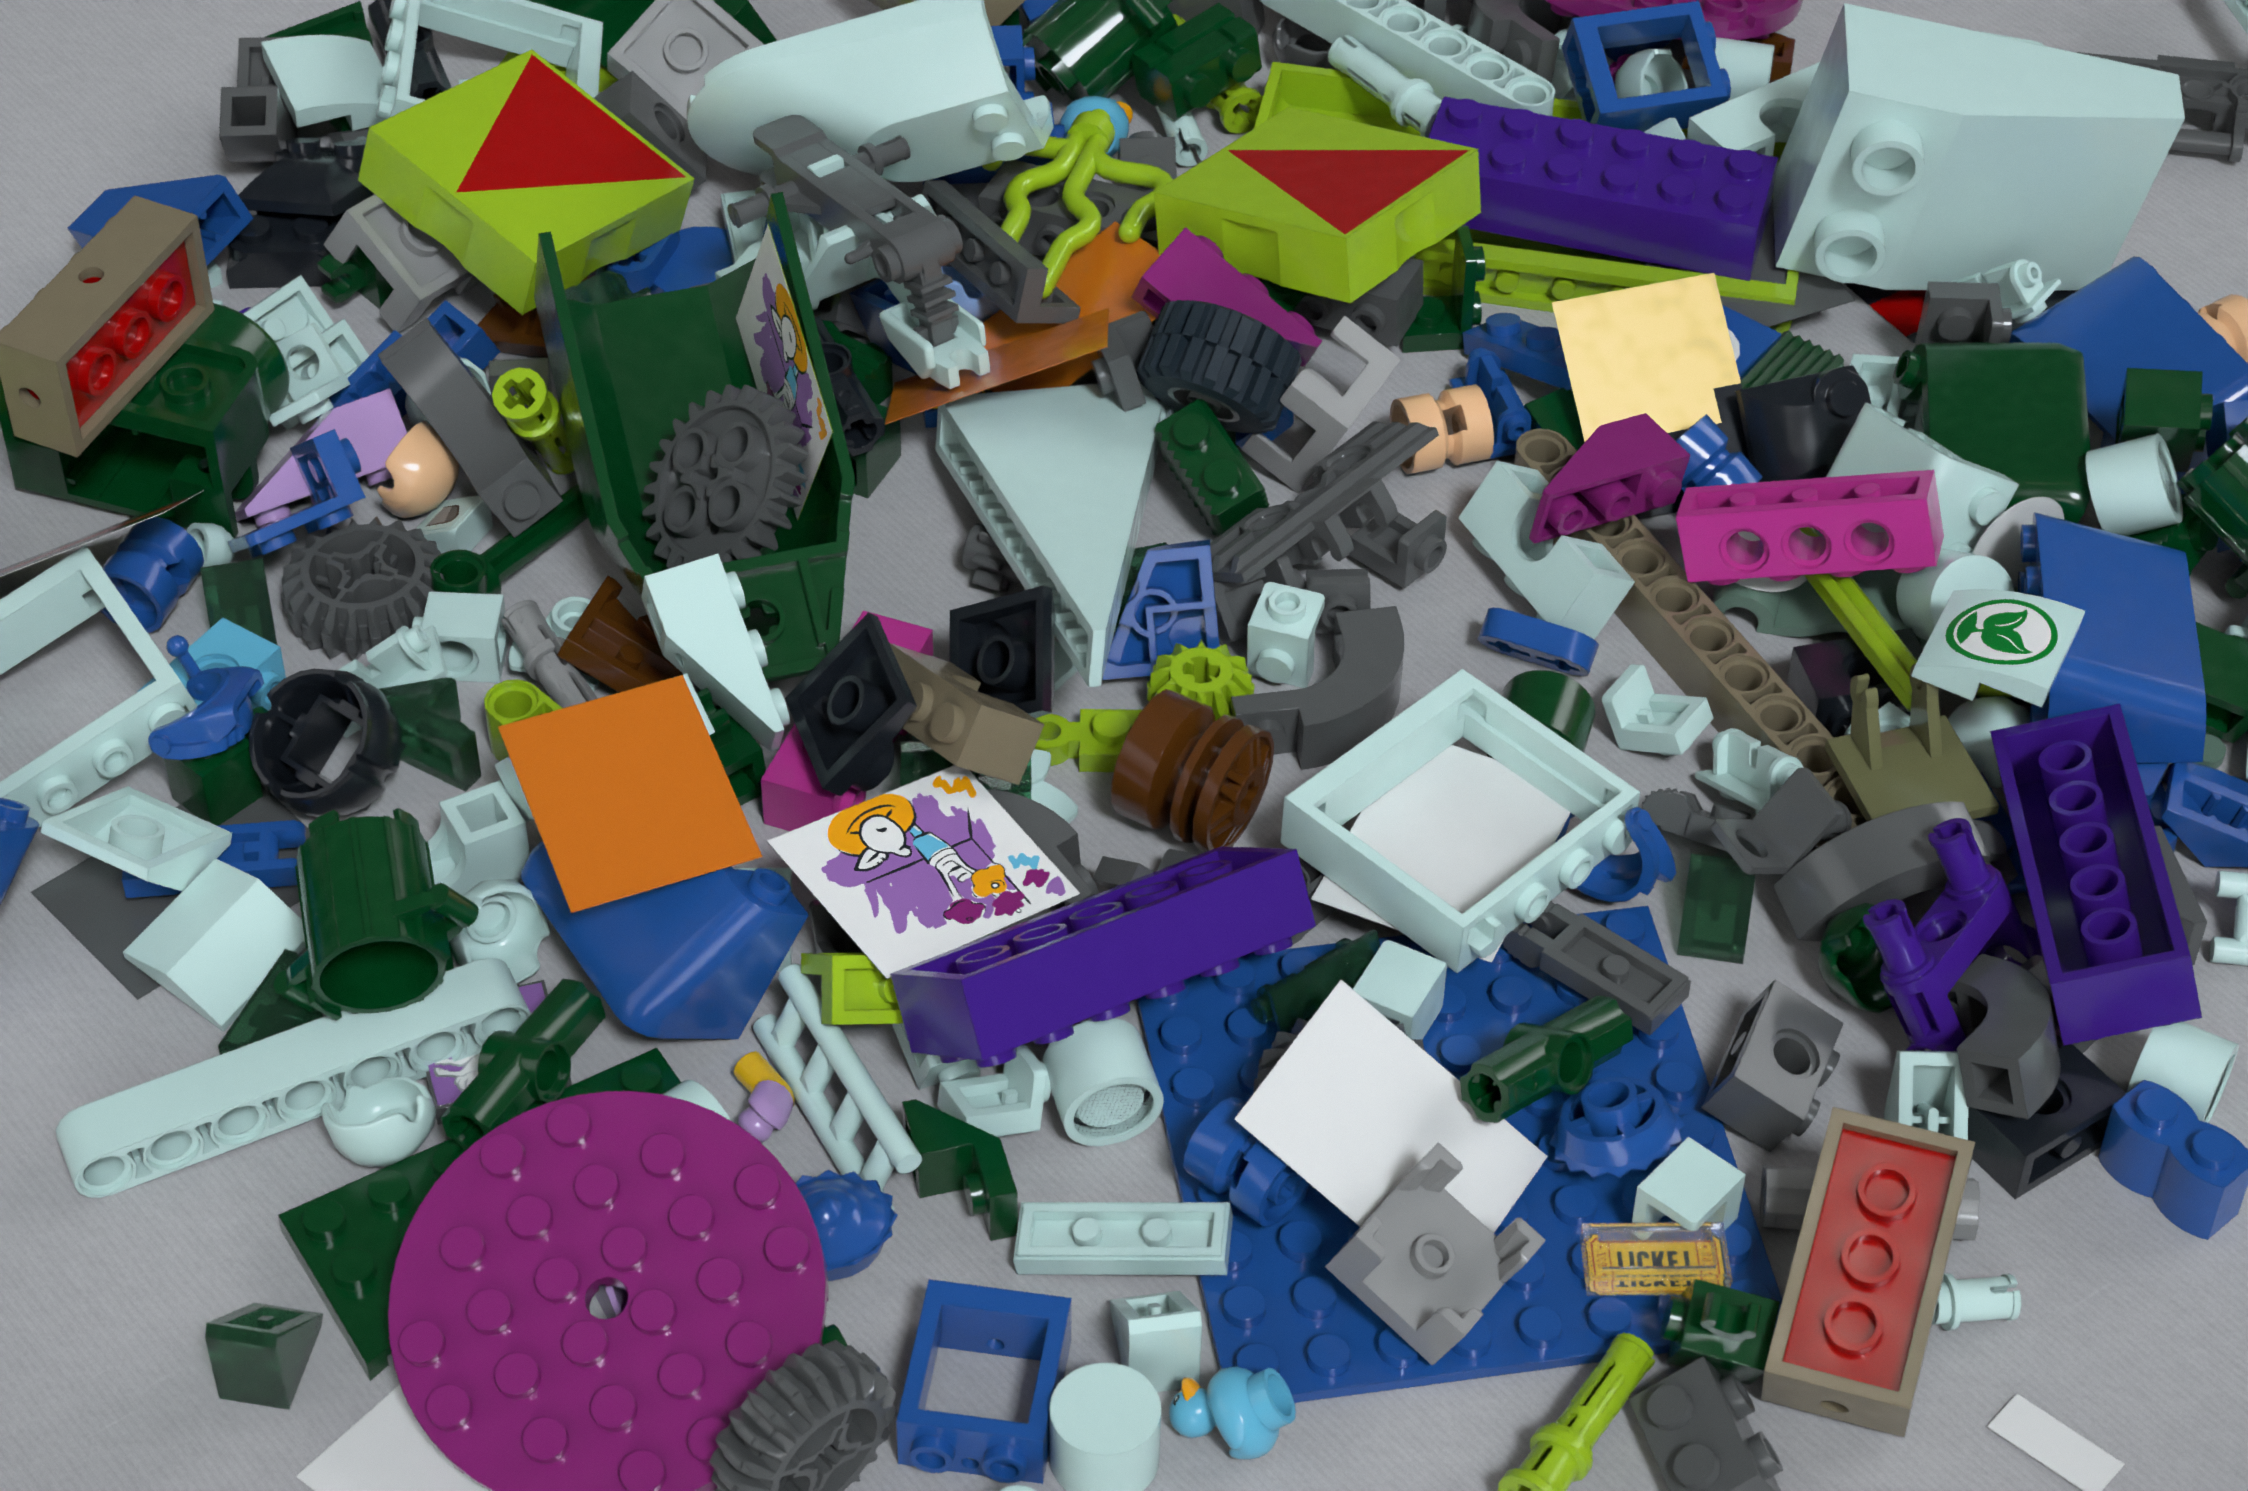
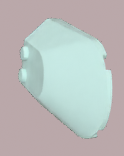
[686,0,1054,182]

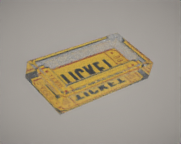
[1580,1222,1732,1296]

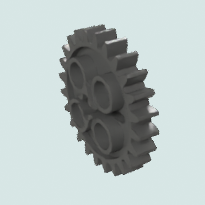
[643,384,809,568]

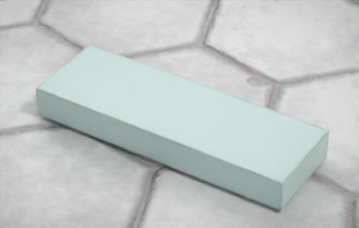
[1013,1202,1233,1275]

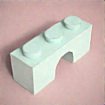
[1687,62,1820,156]
[1458,461,1635,639]
[428,780,530,895]

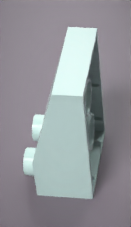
[1773,3,2185,290]

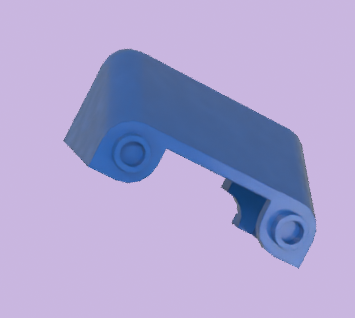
[521,840,809,1039]

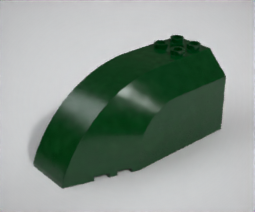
[534,192,855,682]

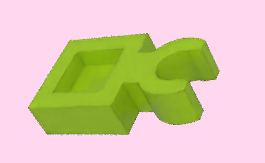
[1035,709,1142,772]

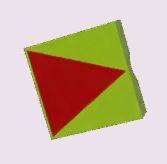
[358,49,695,315]
[1154,107,1481,303]

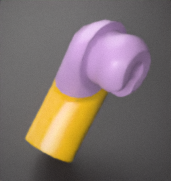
[734,1051,795,1142]

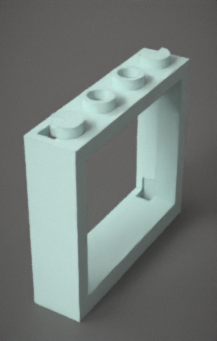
[376,0,603,119]
[0,545,197,828]
[1280,669,1640,973]

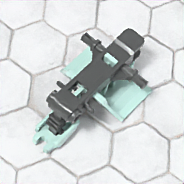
[715,115,991,389]

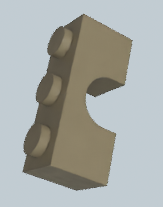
[890,643,1044,785]

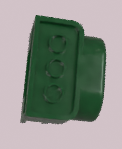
[0,303,290,539]

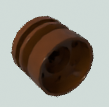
[1111,689,1274,852]

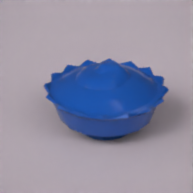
[1549,1077,1686,1179]
[795,1170,898,1281]

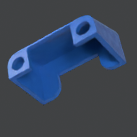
[2009,256,2248,494]
[2018,512,2206,763]

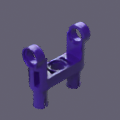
[1863,818,2042,1052]

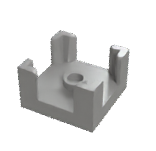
[607,0,764,120]
[323,194,480,332]
[1241,316,1401,493]
[1325,1142,1546,1366]

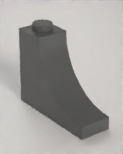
[378,318,563,538]

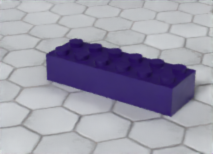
[1428,96,1778,281]
[1990,703,2202,1046]
[890,846,1316,1068]

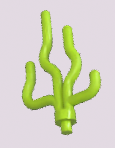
[982,109,1173,299]

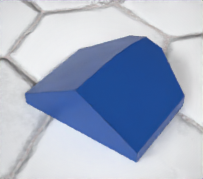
[2161,763,2248,867]

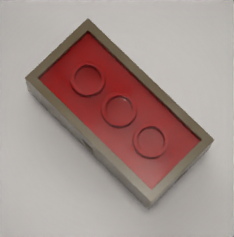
[0,195,215,457]
[1761,1107,1975,1437]

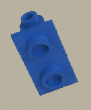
[1449,348,1532,459]

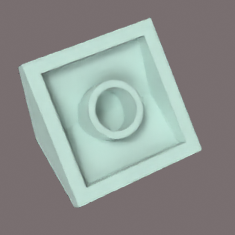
[41,786,232,891]
[123,858,306,1032]

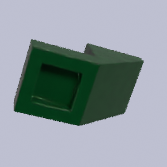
[902,1099,1018,1241]

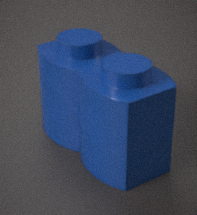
[2098,1080,2248,1240]

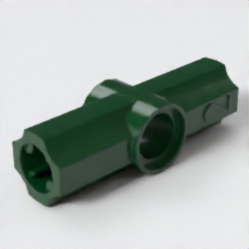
[440,979,606,1151]
[1460,996,1633,1123]

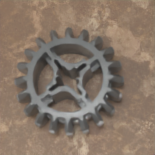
[281,516,445,660]
[709,1340,897,1491]

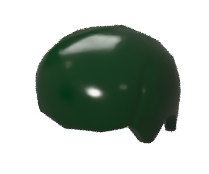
[1818,903,1893,1013]

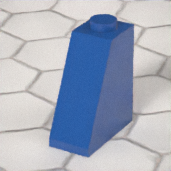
[67,174,254,266]

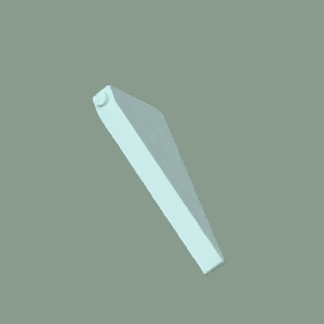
[935,381,1166,687]

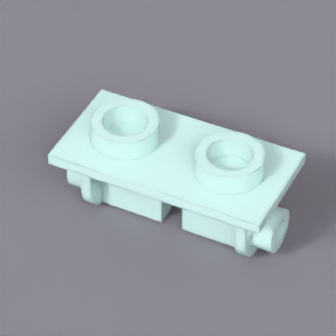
[1949,259,2062,324]
[339,625,448,738]
[1695,728,1803,814]

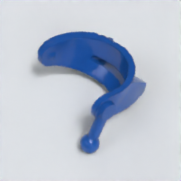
[148,635,264,760]
[1556,807,1677,902]

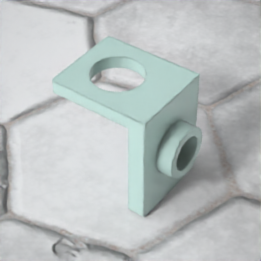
[269,323,350,427]

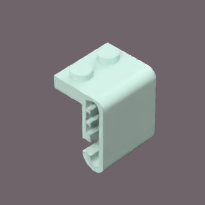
[1826,403,2019,554]

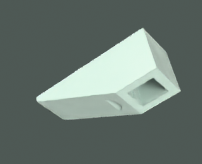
[641,554,790,752]

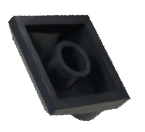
[238,137,374,216]
[226,210,345,289]
[1735,365,1871,482]
[949,586,1055,719]
[785,612,917,796]

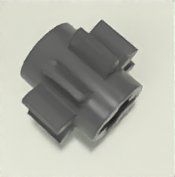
[963,523,1021,592]

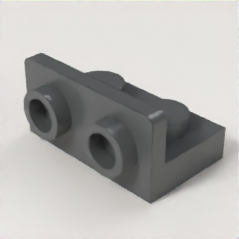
[1914,282,2012,348]

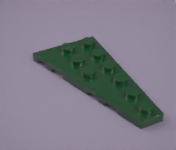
[278,1047,681,1381]

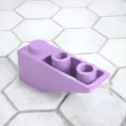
[235,389,407,527]

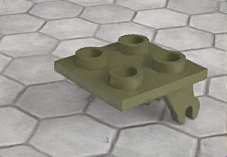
[1825,664,1999,822]

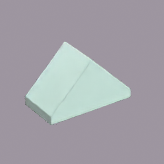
[1884,1051,1968,1140]
[1109,1291,1202,1392]

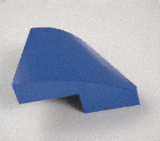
[1103,539,1220,680]

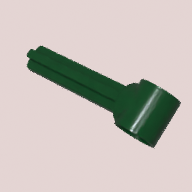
[430,483,588,594]

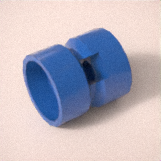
[1675,413,1763,492]
[100,517,204,633]
[1183,1097,1310,1227]

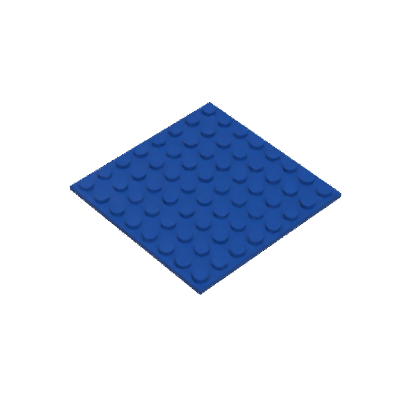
[1136,906,1782,1403]

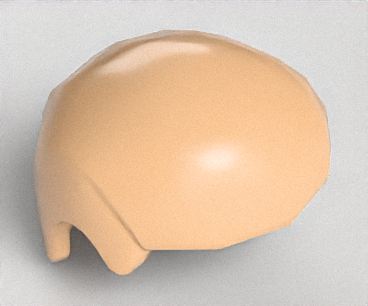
[377,421,459,518]

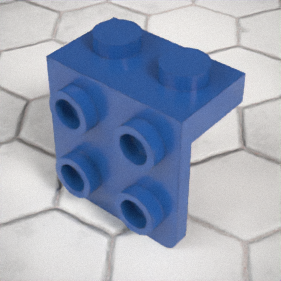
[228,429,366,558]

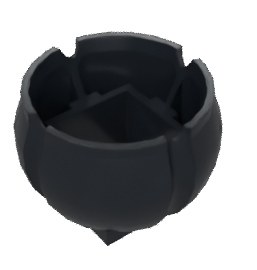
[249,668,407,817]

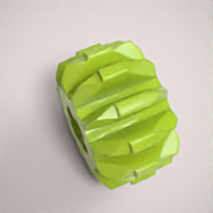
[1147,639,1254,721]

